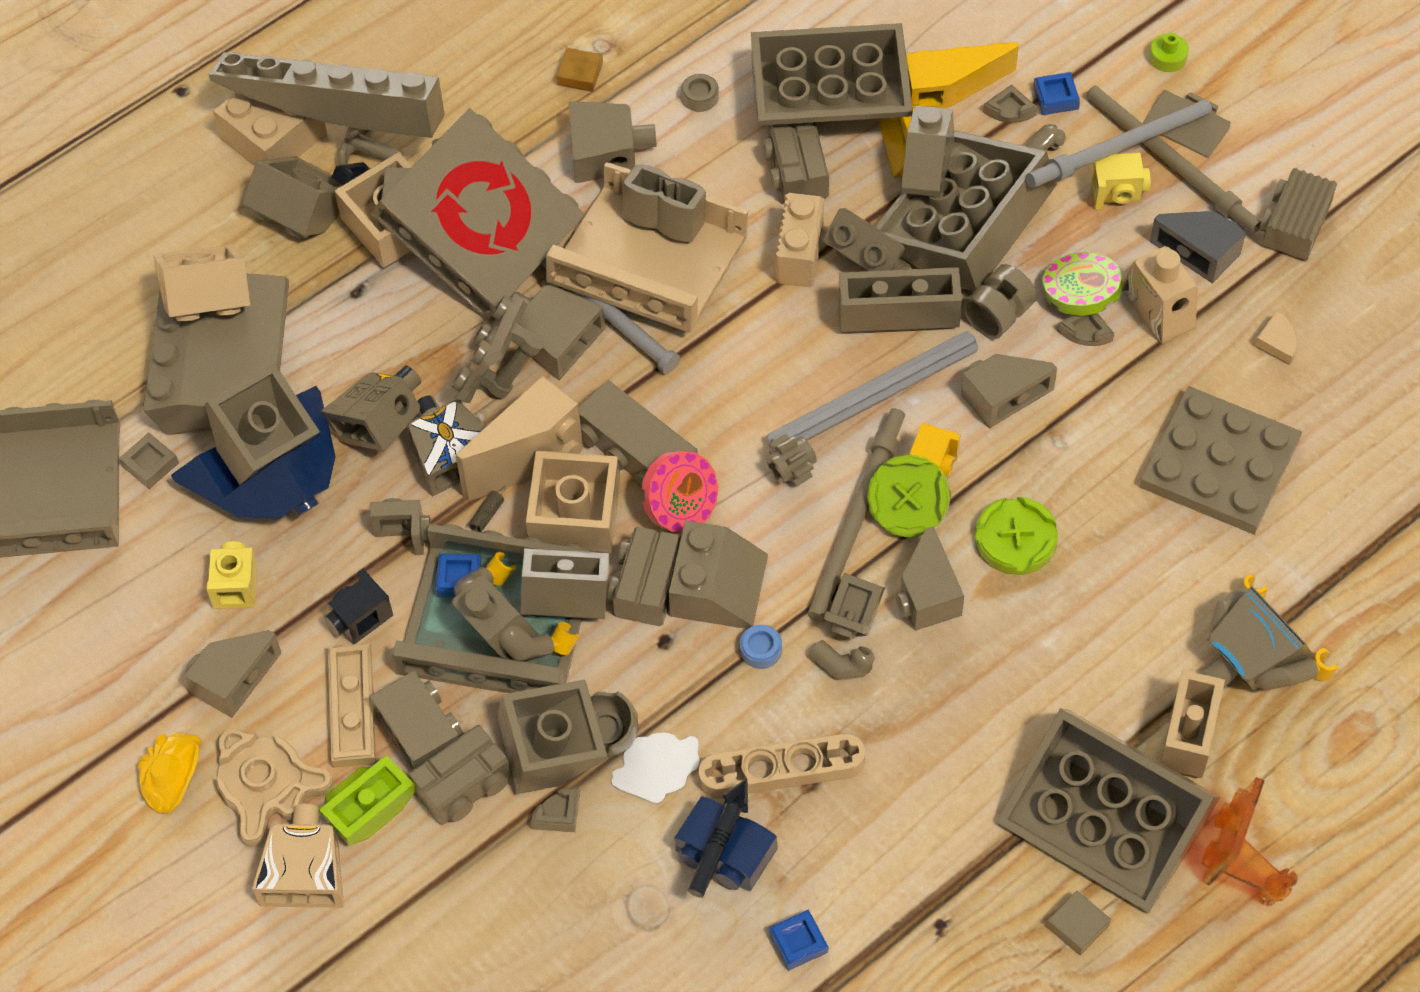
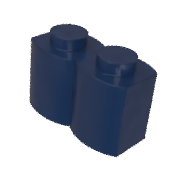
[674,796,778,891]

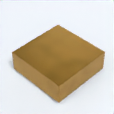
[556,48,603,91]

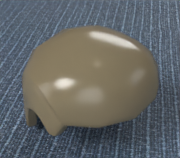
[590,691,639,757]

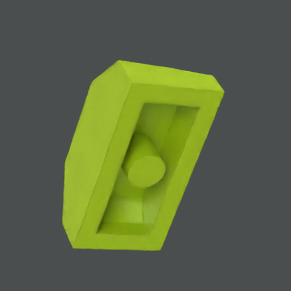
[319,755,416,846]

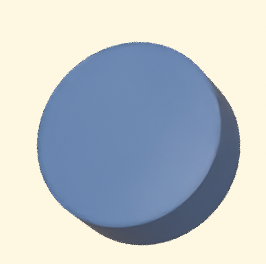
[740,625,782,669]

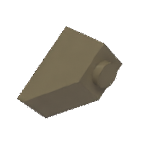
[901,105,954,197]
[961,354,1057,428]
[896,527,964,631]
[184,630,281,718]

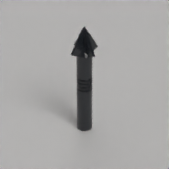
[687,778,748,898]

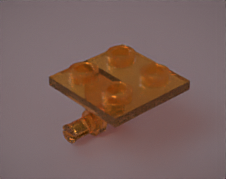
[1201,777,1298,906]

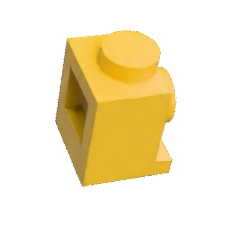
[910,423,961,478]

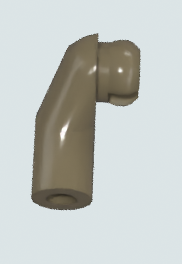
[1026,124,1066,151]
[810,640,875,679]

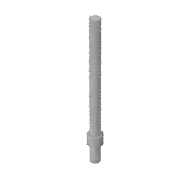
[1025,99,1212,188]

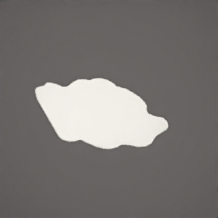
[611,732,700,803]

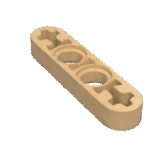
[699,734,865,798]

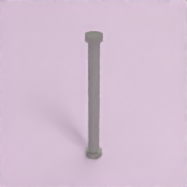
[538,258,680,374]

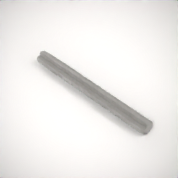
[767,331,978,450]

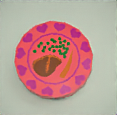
[642,450,719,533]

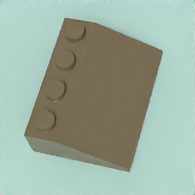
[751,23,913,126]
[876,130,1057,291]
[144,273,289,435]
[996,708,1220,913]

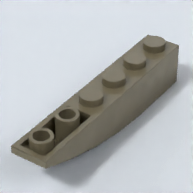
[209,52,445,138]

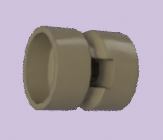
[962,264,1037,339]

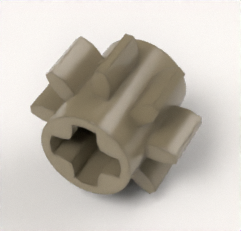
[766,434,817,487]

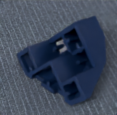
[171,386,336,519]

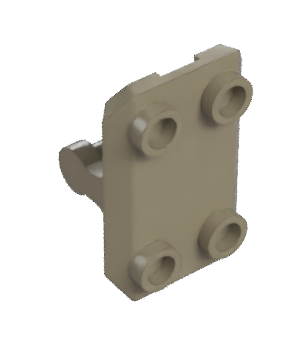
[451,293,544,403]

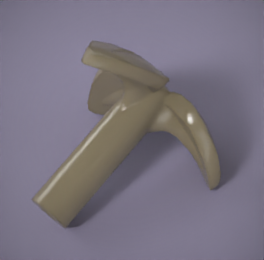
[339,127,404,165]

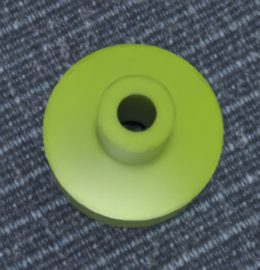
[1149,33,1189,72]

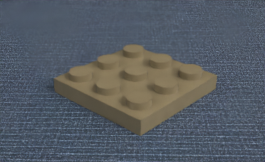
[1140,386,1302,535]

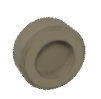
[681,74,719,112]

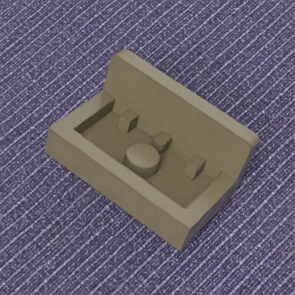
[822,208,911,271]

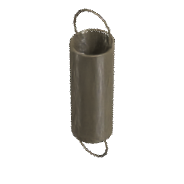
[468,486,506,532]

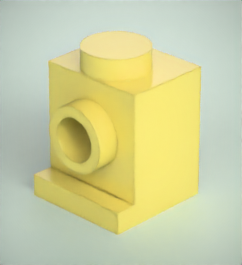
[1090,153,1151,210]
[206,541,257,609]

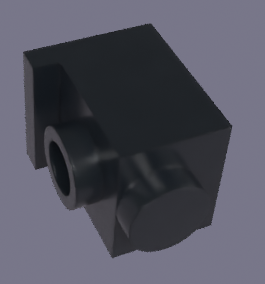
[324,569,393,644]

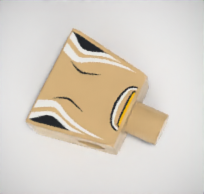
[1122,246,1198,344]
[253,804,344,908]

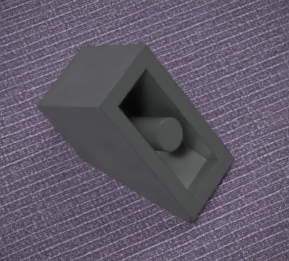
[1150,211,1246,284]

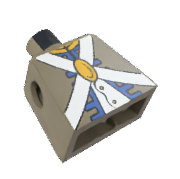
[408,395,485,497]

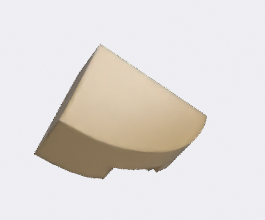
[1255,311,1297,364]

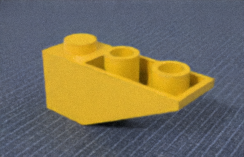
[906,42,1019,109]

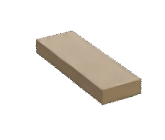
[328,643,376,768]

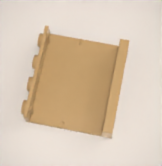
[546,162,749,333]

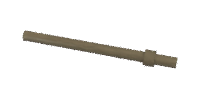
[1086,85,1261,234]
[808,408,905,621]

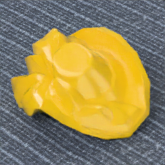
[138,732,202,813]

